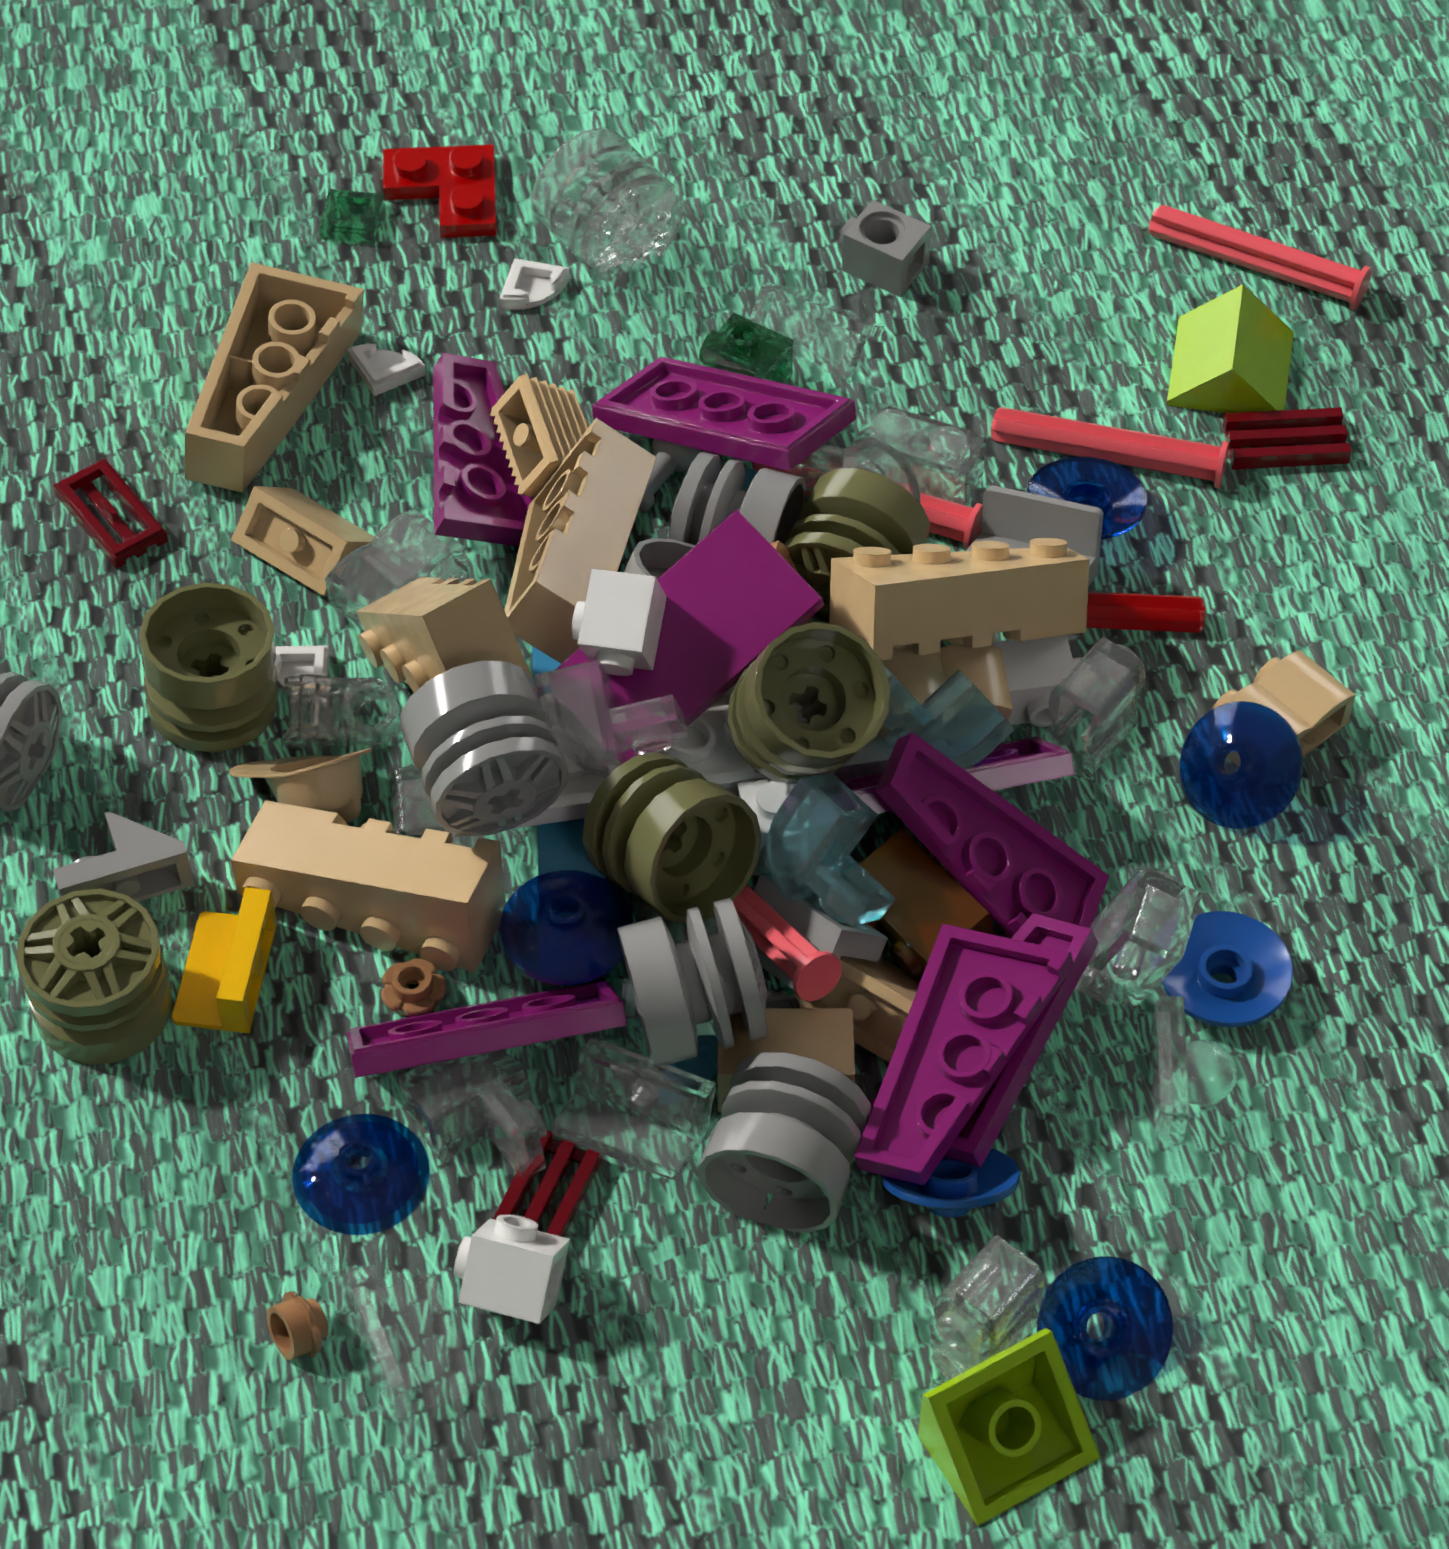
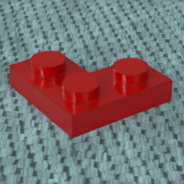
[383,144,497,238]

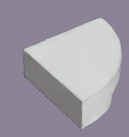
[499,258,570,310]
[347,344,426,396]
[274,645,329,704]

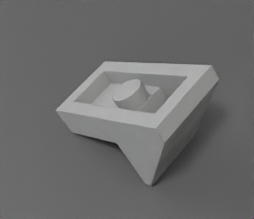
[53,812,194,902]

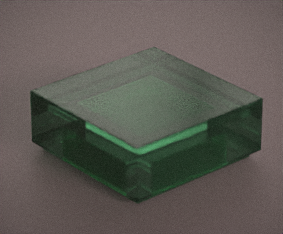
[319,189,385,244]

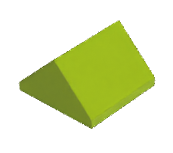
[1166,284,1294,413]
[918,1328,1100,1526]

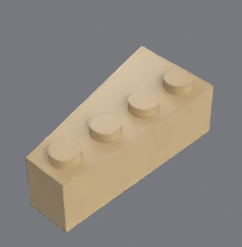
[185,262,364,493]
[504,418,656,664]
[829,538,1090,661]
[356,577,538,693]
[231,800,507,973]

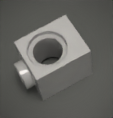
[839,200,931,297]

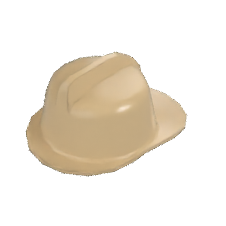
[229,748,372,822]

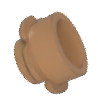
[381,958,446,1018]
[266,1291,328,1360]

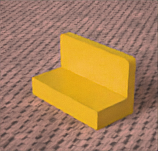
[172,887,277,1034]

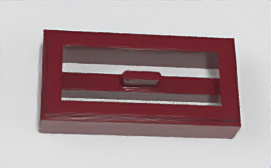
[1223,407,1352,470]
[53,458,168,569]
[493,1127,603,1237]

